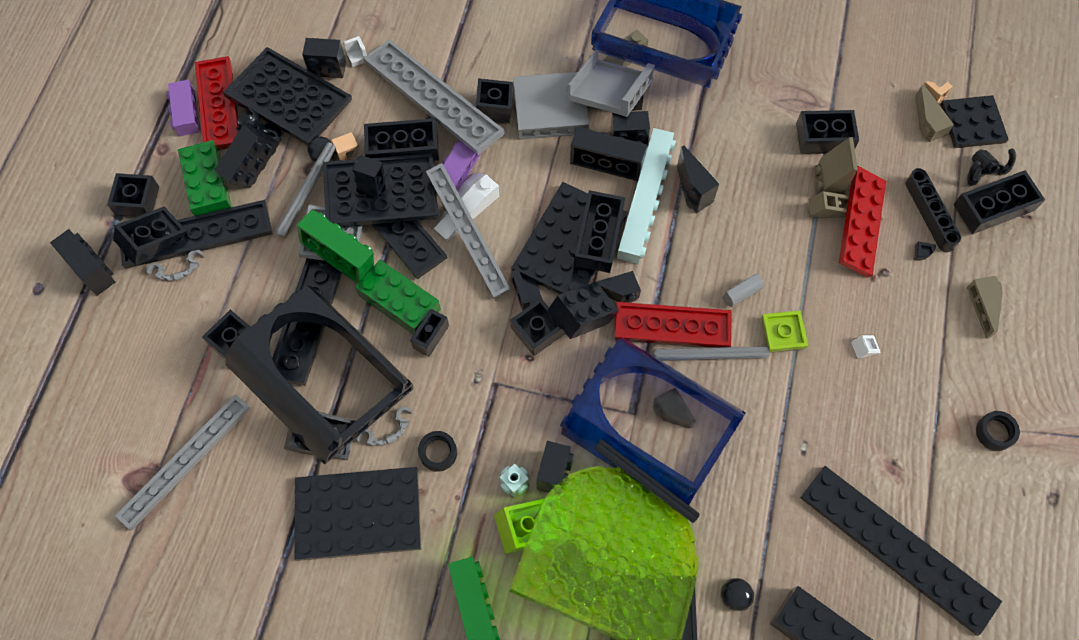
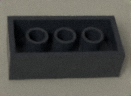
[364,118,439,161]
[570,127,647,182]
[953,170,1045,234]
[573,190,626,273]
[770,586,873,640]

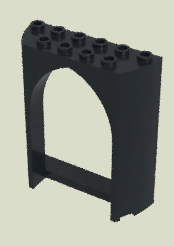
[225,286,414,465]

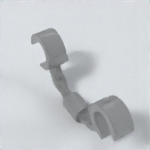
[147,250,205,281]
[357,407,412,446]

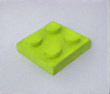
[761,310,808,352]

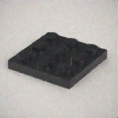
[940,95,1009,148]

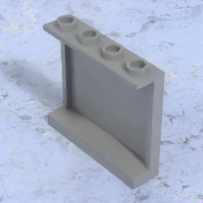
[566,49,655,117]
[513,72,589,140]

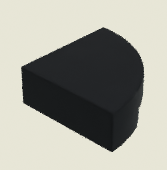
[914,241,936,261]

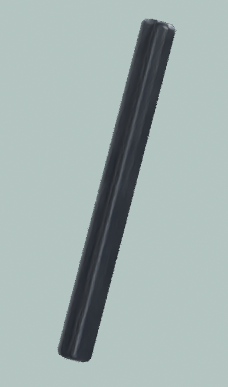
[595,439,700,523]

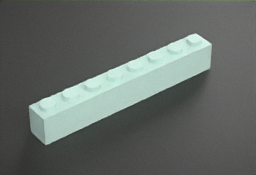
[617,128,676,264]

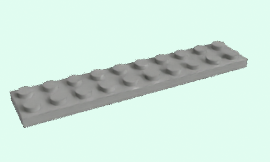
[363,39,505,155]

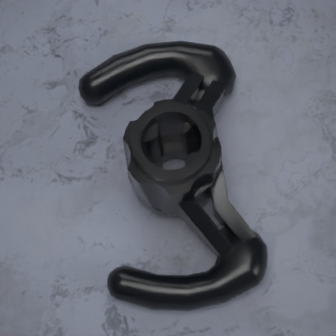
[967,148,1016,186]

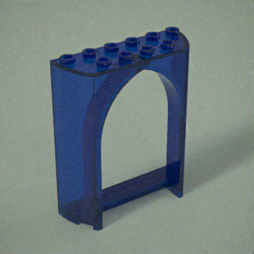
[591,0,743,88]
[560,337,746,505]

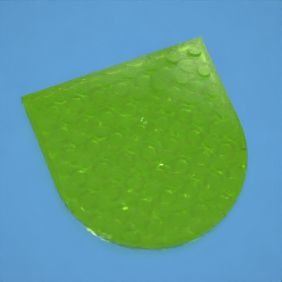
[509,466,698,640]

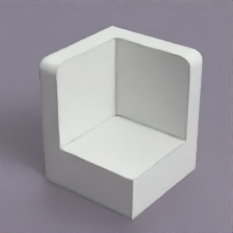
[343,36,367,67]

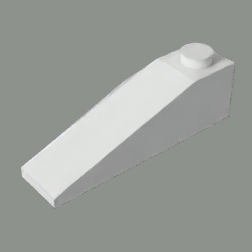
[434,173,500,242]

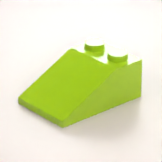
[494,496,569,555]

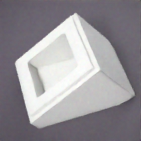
[851,335,881,358]

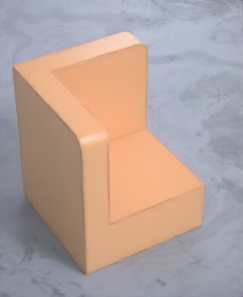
[924,81,953,103]
[332,132,358,161]

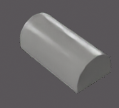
[722,274,764,307]

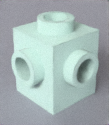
[500,464,529,497]

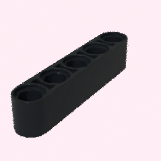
[905,168,961,253]

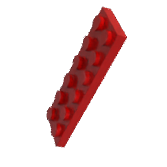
[195,56,239,149]
[839,166,886,278]
[614,302,732,348]

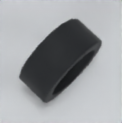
[976,411,1020,451]
[418,431,457,472]

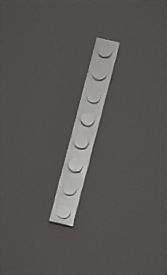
[426,163,511,299]
[115,394,251,530]

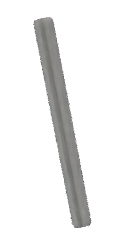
[275,142,336,237]
[653,346,769,360]

